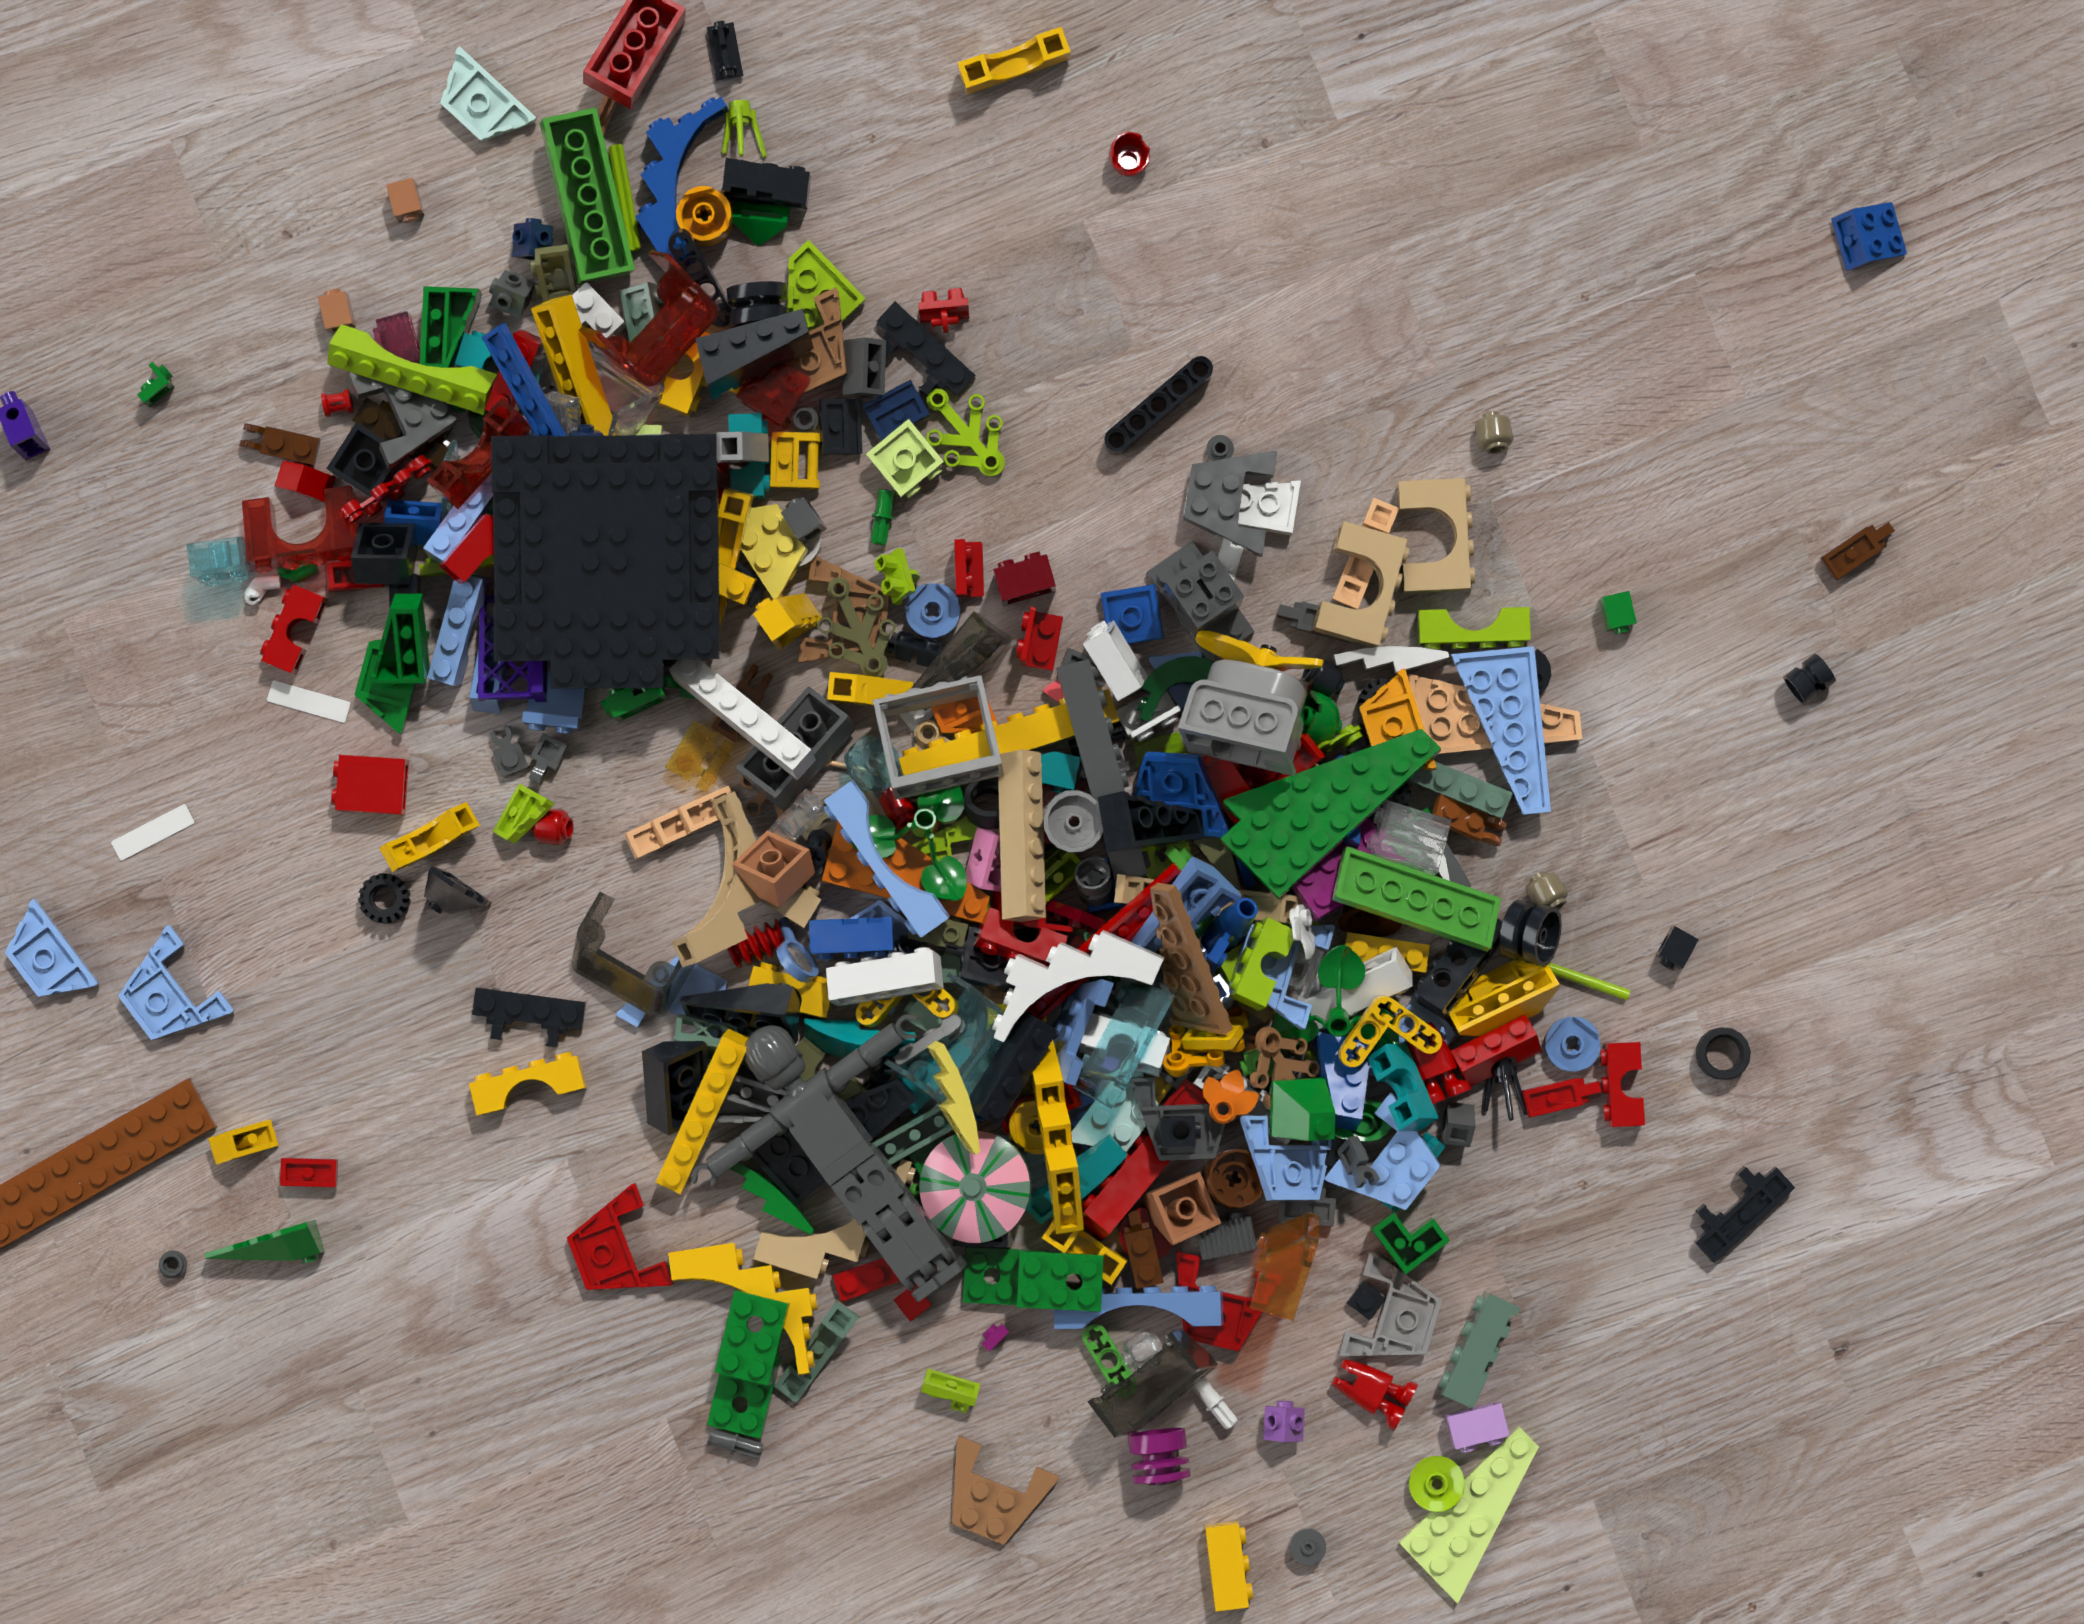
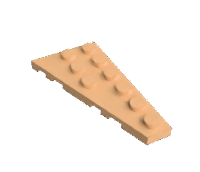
[1408,674,1582,754]

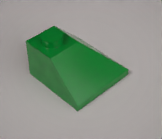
[1270,1078,1335,1141]

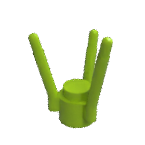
[722,100,767,158]

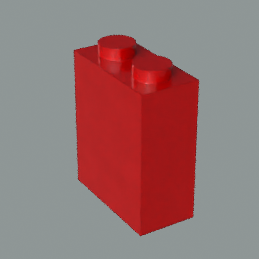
[331,755,409,816]

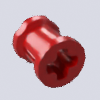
[321,388,354,418]

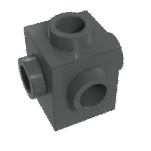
[489,270,535,318]

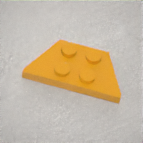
[1359,668,1437,771]

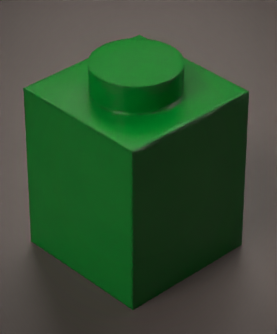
[1599,591,1637,635]

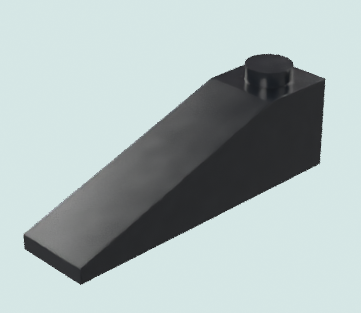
[424,866,492,914]
[680,983,800,1044]

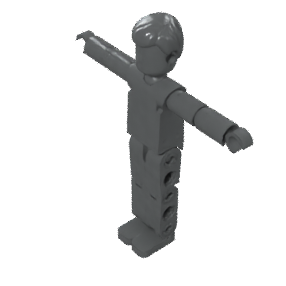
[691,1013,967,1303]

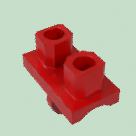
[918,288,970,334]

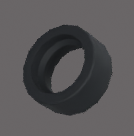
[964,777,1000,829]
[1696,1027,1751,1080]

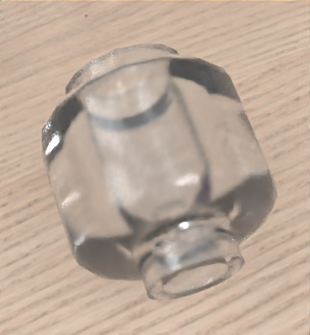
[1121,1331,1164,1373]

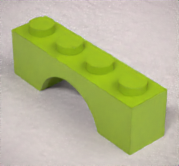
[1417,607,1531,650]

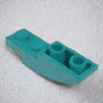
[804,1019,915,1058]
[1027,1134,1127,1225]

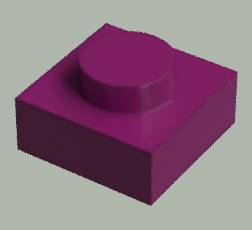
[982,1322,1009,1352]

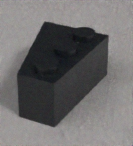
[722,158,811,209]

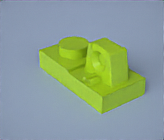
[921,1368,981,1413]

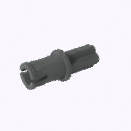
[707,1428,763,1459]

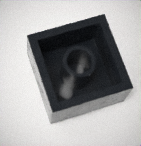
[326,422,407,497]
[351,523,418,585]

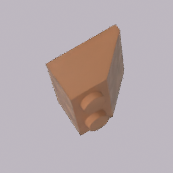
[732,830,815,907]
[1141,1172,1221,1245]

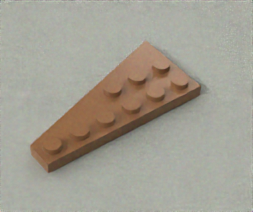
[1150,883,1232,1035]

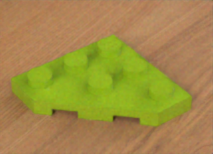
[788,239,866,331]

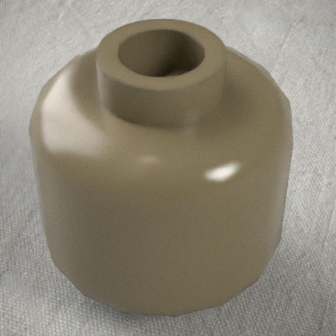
[1475,411,1513,454]
[1526,871,1568,910]

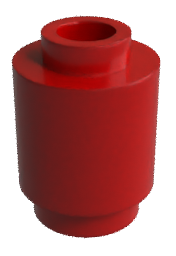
[879,787,915,829]

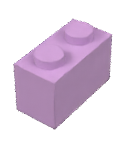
[1445,1401,1510,1453]

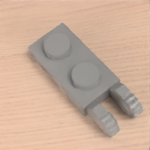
[893,1014,967,1072]

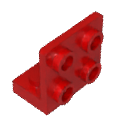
[1016,607,1063,671]

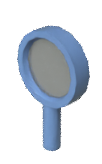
[776,917,819,983]

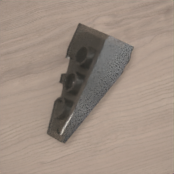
[911,611,1013,711]

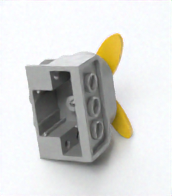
[1178,630,1324,776]

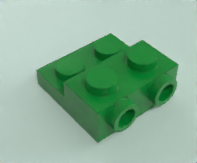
[601,688,669,722]

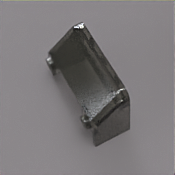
[571,891,696,1017]
[1088,1329,1219,1438]

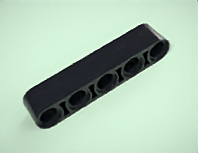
[1104,356,1213,455]

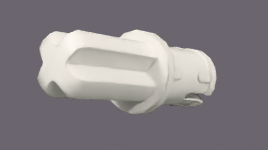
[1192,1377,1238,1430]

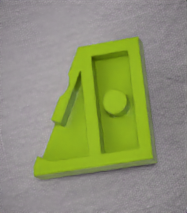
[492,784,555,844]

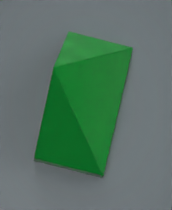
[732,201,790,246]

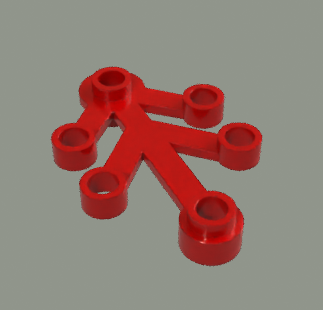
[338,455,432,524]

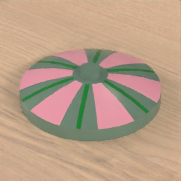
[919,1131,1032,1243]

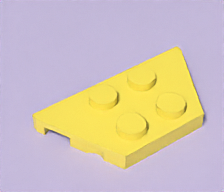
[741,504,808,599]

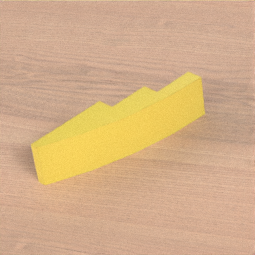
[927,1041,980,1155]

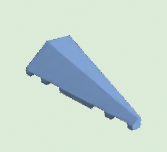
[1121,856,1242,978]

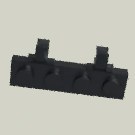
[876,301,976,396]
[472,988,587,1048]
[1694,1166,1795,1263]

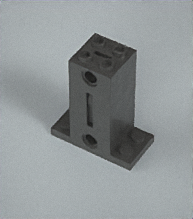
[1147,541,1255,660]

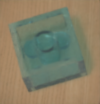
[186,536,256,586]

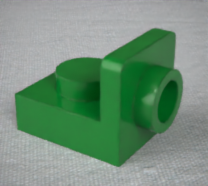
[137,361,175,407]

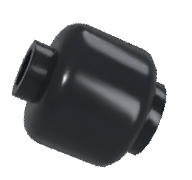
[1302,658,1345,697]

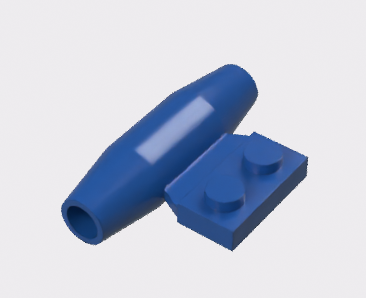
[1200,898,1258,975]

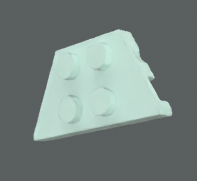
[440,46,537,142]
[1071,1053,1159,1152]

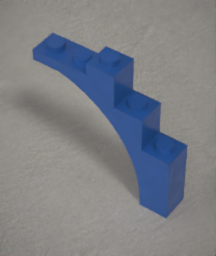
[635,97,729,276]

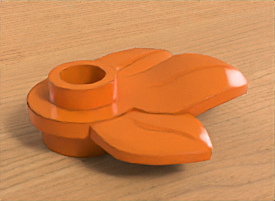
[1203,1070,1259,1124]

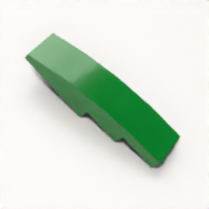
[730,1161,815,1235]

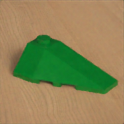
[204,1220,325,1264]

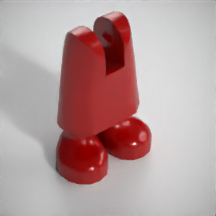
[1406,1022,1472,1104]
[1331,1359,1418,1431]

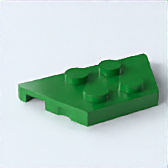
[354,630,430,734]

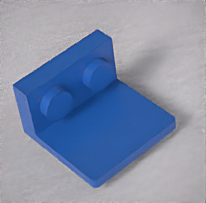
[1831,202,1907,271]

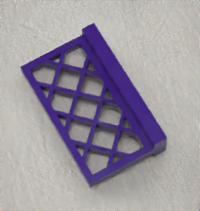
[478,595,548,702]

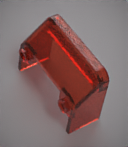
[579,250,718,387]

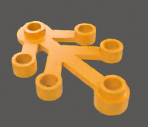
[1163,1007,1249,1077]

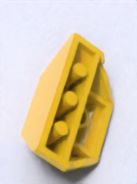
[1449,961,1560,1036]

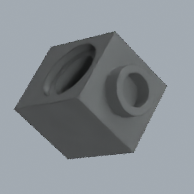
[781,497,827,544]
[1441,1101,1476,1147]

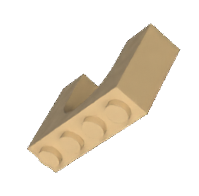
[1397,478,1475,594]
[1311,521,1409,648]

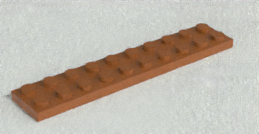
[0,1078,217,1249]

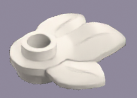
[1289,904,1315,960]

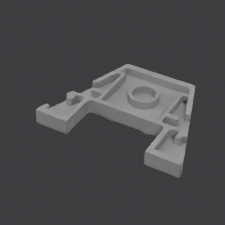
[1338,1251,1442,1357]

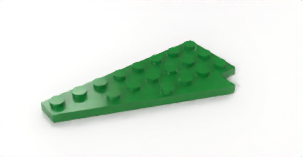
[1221,729,1441,900]

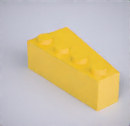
[753,593,822,651]

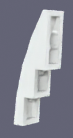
[1332,646,1449,674]

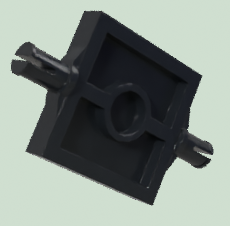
[944,926,1023,993]

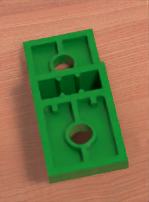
[963,1246,1104,1312]
[707,1290,790,1439]

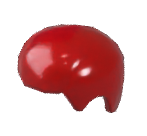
[1109,131,1150,177]

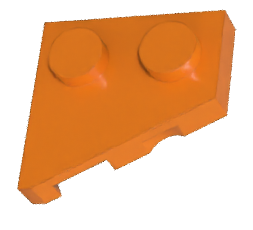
[930,696,999,734]

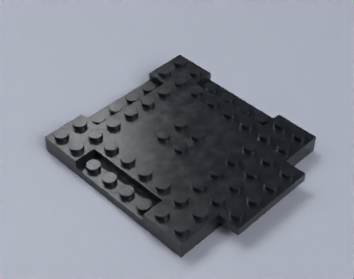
[491,434,720,689]

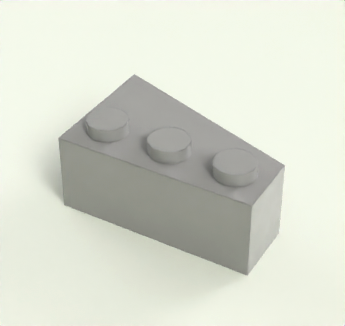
[714,1069,788,1124]

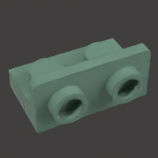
[620,282,671,344]

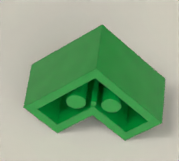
[1370,1212,1450,1274]

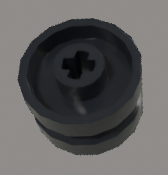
[726,281,789,328]
[1500,899,1562,967]

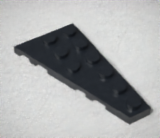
[752,1077,918,1206]

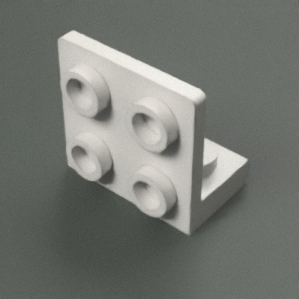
[1116,691,1181,742]

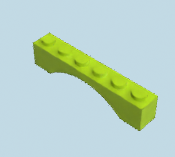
[327,324,497,415]

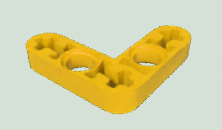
[855,989,959,1028]
[1338,996,1442,1067]

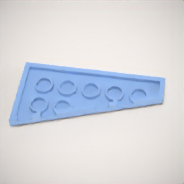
[1450,646,1551,815]

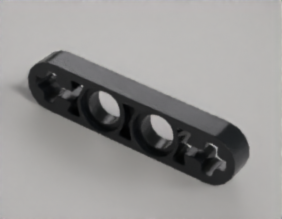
[668,228,733,327]

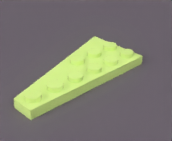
[1399,1426,1539,1604]

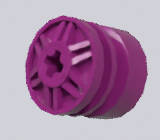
[1127,1427,1191,1486]

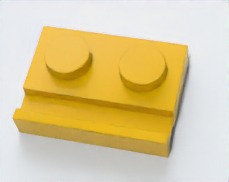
[1181,1017,1249,1051]

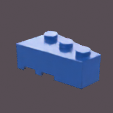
[809,916,894,959]
[1312,1032,1371,1131]

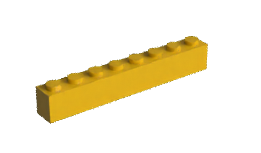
[897,686,1119,776]

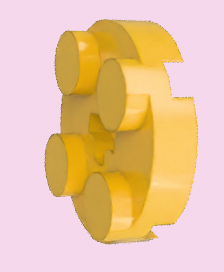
[1009,1098,1044,1154]

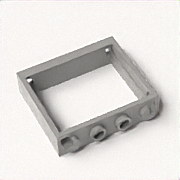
[873,675,1004,800]

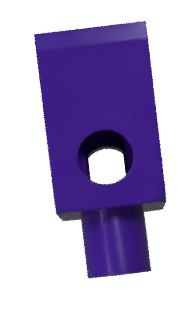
[0,391,50,461]

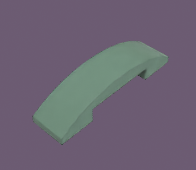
[774,1300,860,1403]

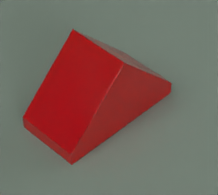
[274,460,336,503]

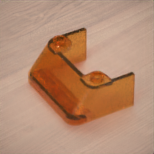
[1250,1213,1320,1321]

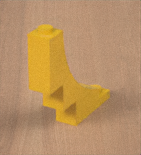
[1030,1040,1084,1234]

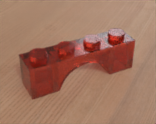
[426,398,531,510]

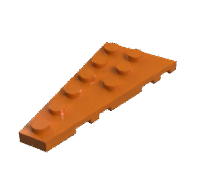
[822,821,990,924]

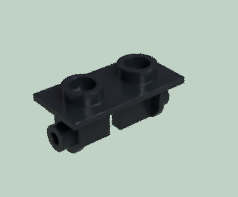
[707,21,744,81]
[887,631,947,669]

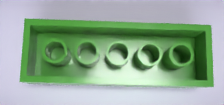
[540,107,635,285]

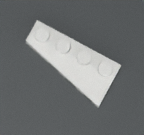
[1183,481,1301,536]

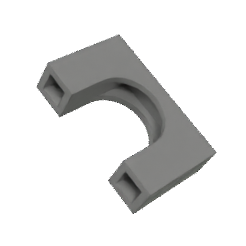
[644,432,769,463]

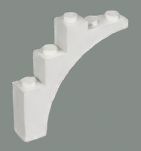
[992,930,1165,1042]

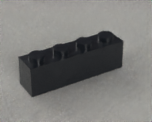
[969,1010,1058,1126]

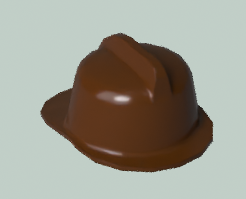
[1338,905,1402,937]

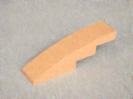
[624,785,731,860]

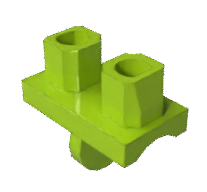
[874,548,920,605]

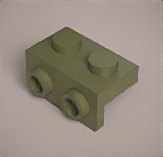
[530,244,577,303]
[908,916,968,948]

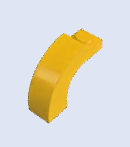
[379,802,480,872]

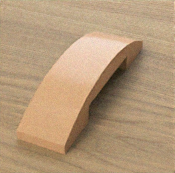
[1332,498,1399,609]

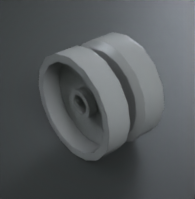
[1043,790,1103,852]

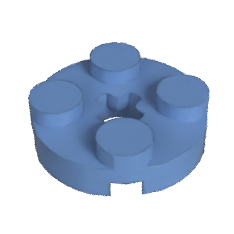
[905,583,961,639]
[1544,1017,1600,1072]

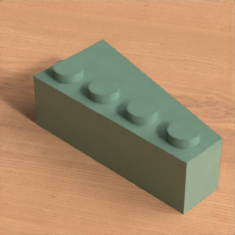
[1438,1291,1520,1409]

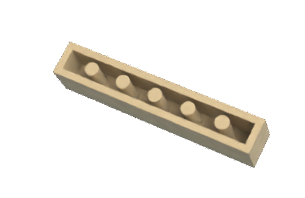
[998,749,1046,922]

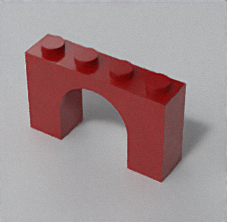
[439,514,494,584]

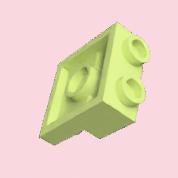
[866,419,944,498]

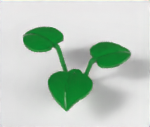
[851,785,967,901]
[1271,945,1399,1051]

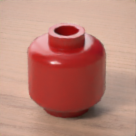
[530,809,574,845]

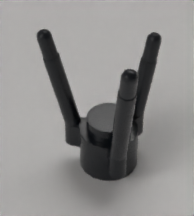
[1483,1059,1527,1121]

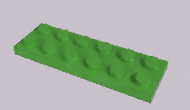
[1332,847,1501,952]

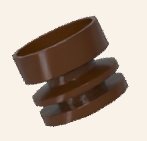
[1201,1149,1263,1209]

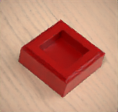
[893,1283,932,1322]

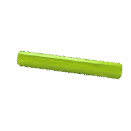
[608,144,641,252]

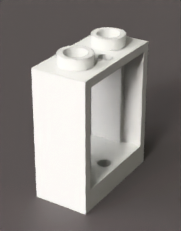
[1083,620,1148,701]

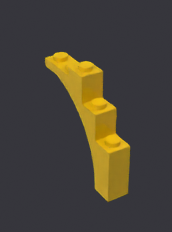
[668,1243,818,1376]

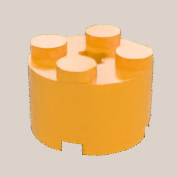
[676,186,733,246]

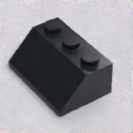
[642,1041,708,1136]

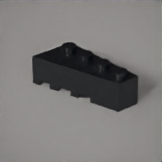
[695,309,814,401]
[1097,791,1204,853]

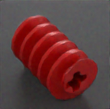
[727,918,785,968]

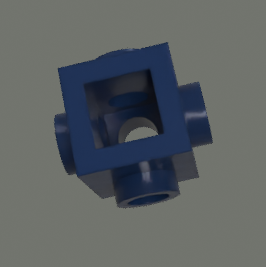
[512,218,553,261]

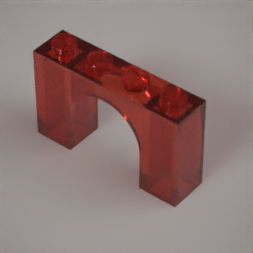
[242,486,359,573]

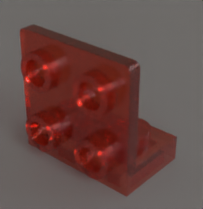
[735,363,811,431]

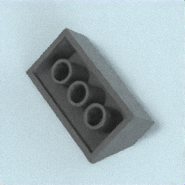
[736,686,856,811]

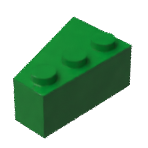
[420,286,483,368]
[370,594,430,684]

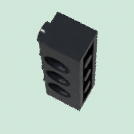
[1415,918,1503,1020]

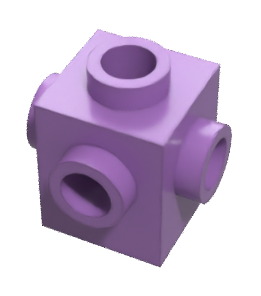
[1264,1401,1305,1442]

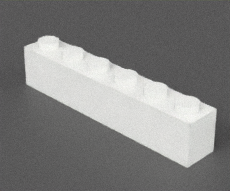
[669,659,816,781]

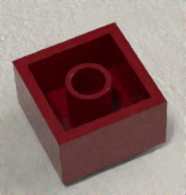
[993,551,1056,606]

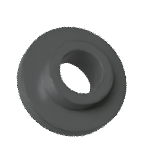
[791,406,818,433]
[1206,435,1234,461]
[159,1250,187,1278]

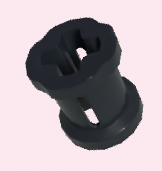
[805,829,832,866]

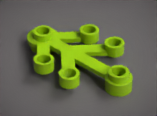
[926,389,1005,477]

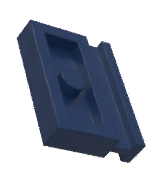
[862,379,930,441]

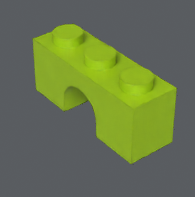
[1229,917,1294,1011]

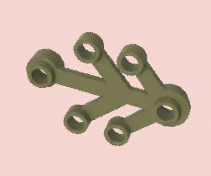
[817,577,896,677]

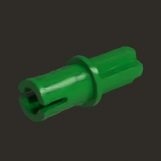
[871,489,896,546]

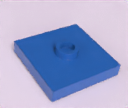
[1100,584,1164,644]

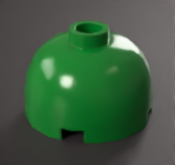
[1301,690,1342,746]

